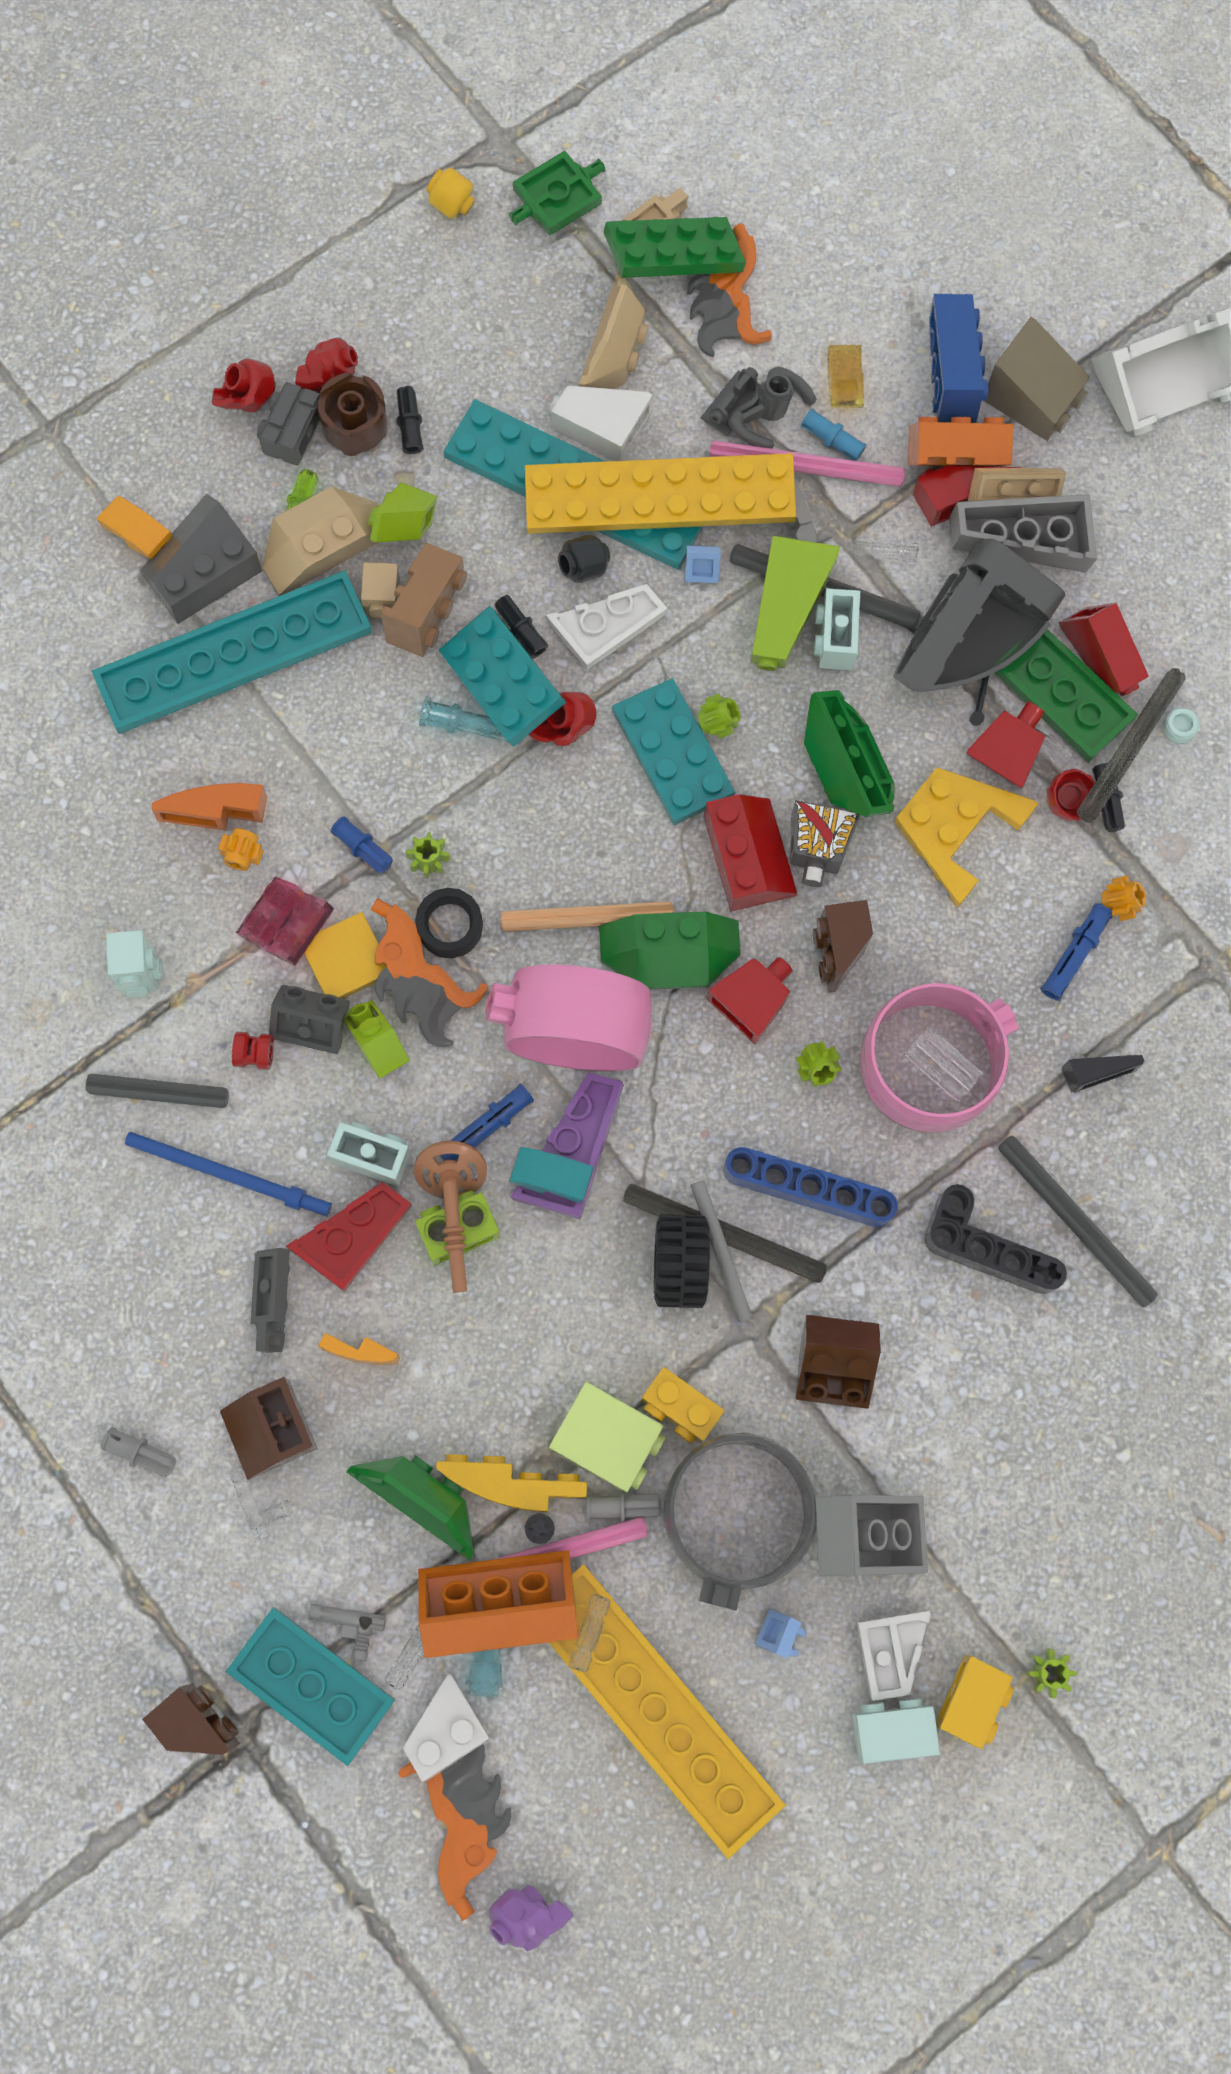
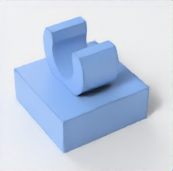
[685,545,721,583]
[755,1608,806,1659]

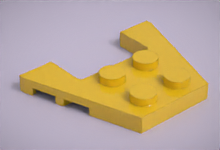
[894,767,1039,907]

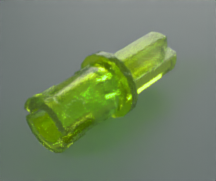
[286,469,318,511]

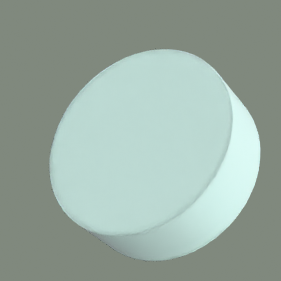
[1163,708,1200,744]

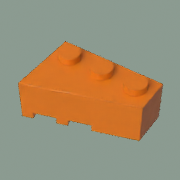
[907,417,1014,466]

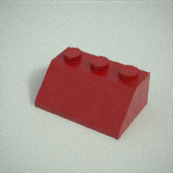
[703,794,798,912]

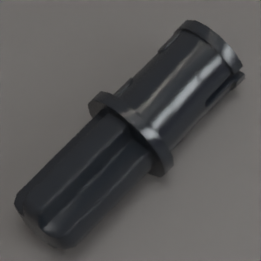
[396,386,423,454]
[495,595,549,659]
[1092,763,1125,832]
[524,1513,555,1544]

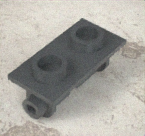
[701,367,761,436]

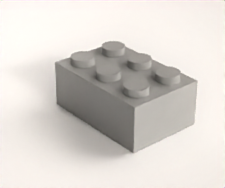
[815,1495,928,1576]

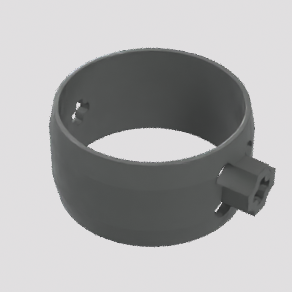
[663,1432,817,1611]

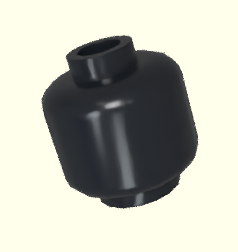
[558,535,610,583]

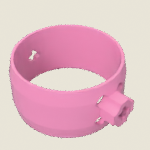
[485,964,652,1071]
[860,983,1019,1132]

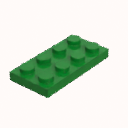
[604,217,746,278]
[994,629,1138,763]

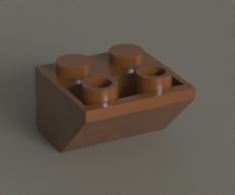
[813,900,873,993]
[795,1315,881,1409]
[220,1377,318,1480]
[142,1683,241,1755]

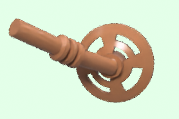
[414,1141,487,1293]

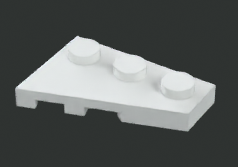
[546,584,667,670]

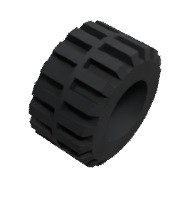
[654,1214,710,1308]

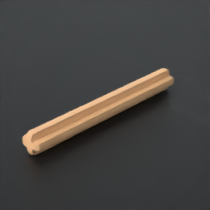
[501,901,674,932]

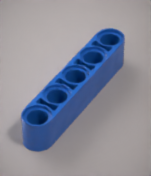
[723,1147,898,1227]

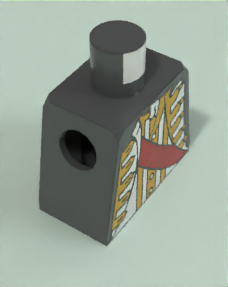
[790,800,860,887]

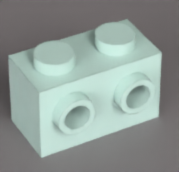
[813,588,860,671]
[106,930,163,998]
[327,1122,411,1187]
[852,1698,940,1764]

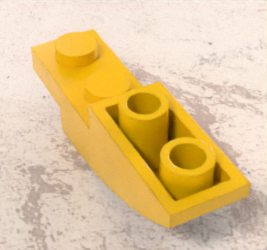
[436,1454,587,1513]

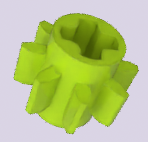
[698,693,741,739]
[406,832,450,879]
[795,1041,842,1087]
[1026,1648,1077,1698]

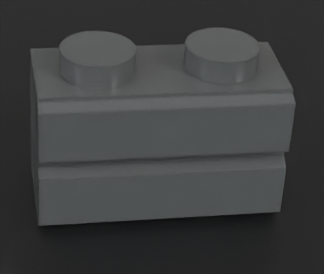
[257,382,320,466]

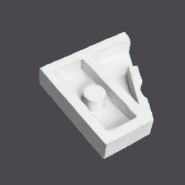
[856,1610,931,1701]
[403,1674,490,1783]

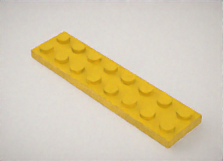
[525,453,796,534]
[549,1564,786,1859]

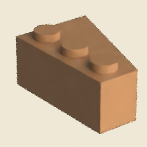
[381,543,467,657]

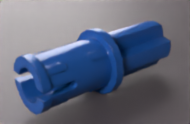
[331,816,393,874]

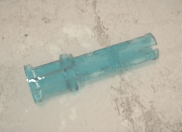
[419,696,523,746]

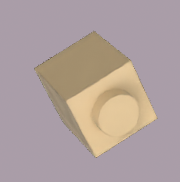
[361,562,400,618]

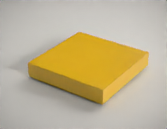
[298,912,386,999]

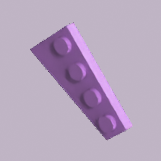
[511,1072,624,1220]

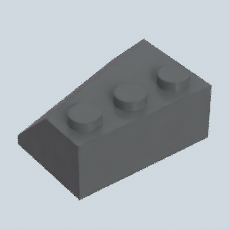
[140,494,262,624]

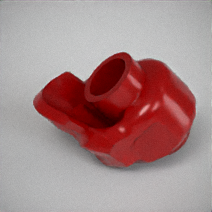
[295,337,358,393]
[211,358,276,412]
[528,692,596,746]

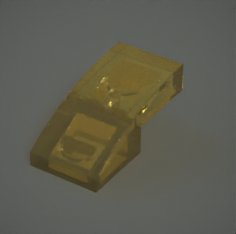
[827,345,864,408]

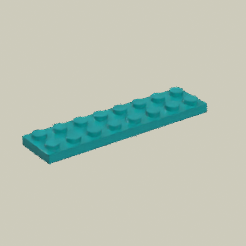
[443,399,703,570]
[92,570,373,734]

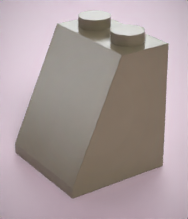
[984,317,1090,441]

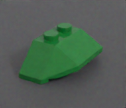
[804,690,895,817]
[599,911,741,990]
[346,1455,475,1561]

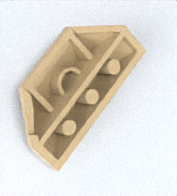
[579,272,649,389]
[262,486,380,596]

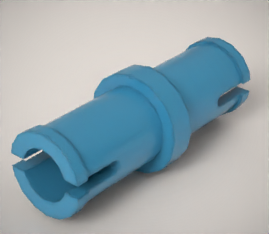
[800,408,867,461]

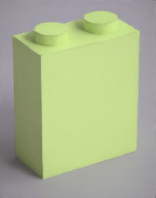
[549,1382,666,1494]

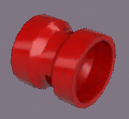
[232,1031,274,1070]

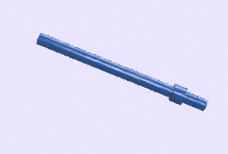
[125,1131,332,1217]

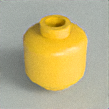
[426,168,476,219]

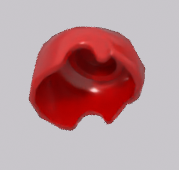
[1046,769,1098,821]

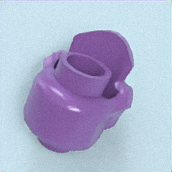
[489,1885,574,1951]

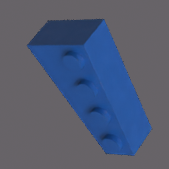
[929,294,988,423]

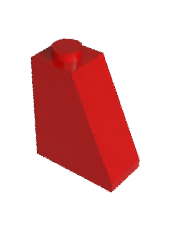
[1058,603,1149,696]

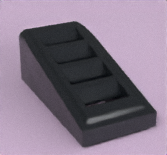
[1062,1055,1145,1093]

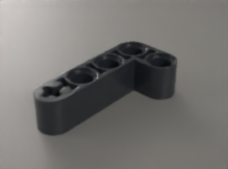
[924,1184,1067,1294]

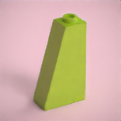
[751,536,840,671]

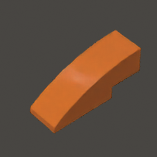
[151,783,267,831]

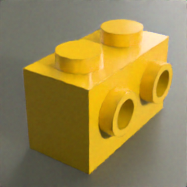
[641,1367,725,1444]
[936,1655,1014,1750]

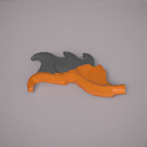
[687,223,772,357]
[371,898,488,1047]
[398,1744,511,1921]

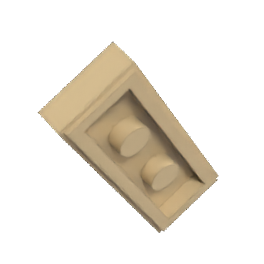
[968,468,1066,501]

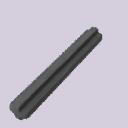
[85,1074,229,1108]

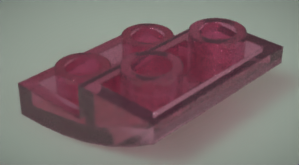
[236,876,334,966]

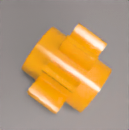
[218,828,264,871]
[1102,875,1146,921]

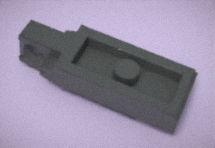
[250,1248,290,1353]

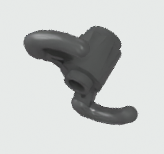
[727,366,817,449]

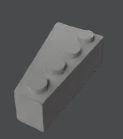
[949,494,1097,573]

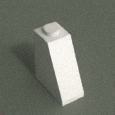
[549,386,653,461]

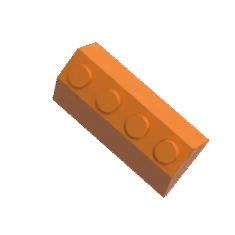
[418,1550,579,1658]

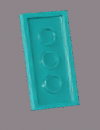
[438,605,566,747]
[612,678,735,825]
[226,1607,395,1766]

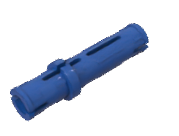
[1040,903,1113,1001]
[439,1083,534,1161]

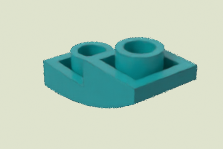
[508,1147,593,1203]

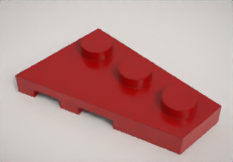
[286,1182,412,1292]

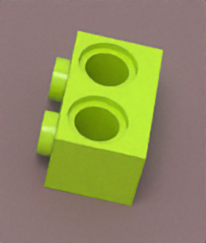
[415,1191,500,1266]

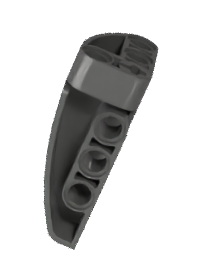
[893,538,1066,692]

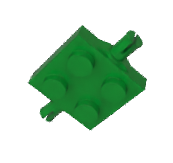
[509,151,605,236]

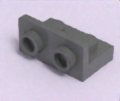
[269,985,350,1054]

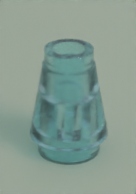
[465,1649,503,1697]

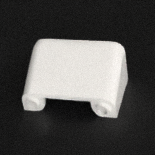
[1090,308,1231,436]

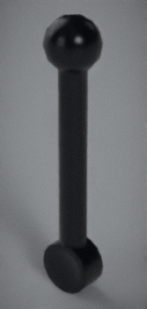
[969,675,990,726]

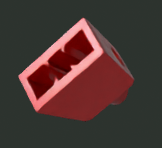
[966,701,1045,789]
[707,957,793,1045]

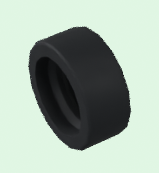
[415,888,483,959]

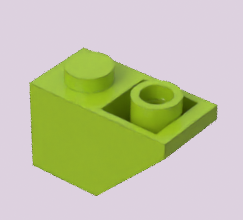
[369,482,438,542]
[344,999,410,1079]

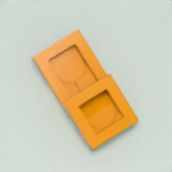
[96,495,173,560]
[318,1333,400,1365]

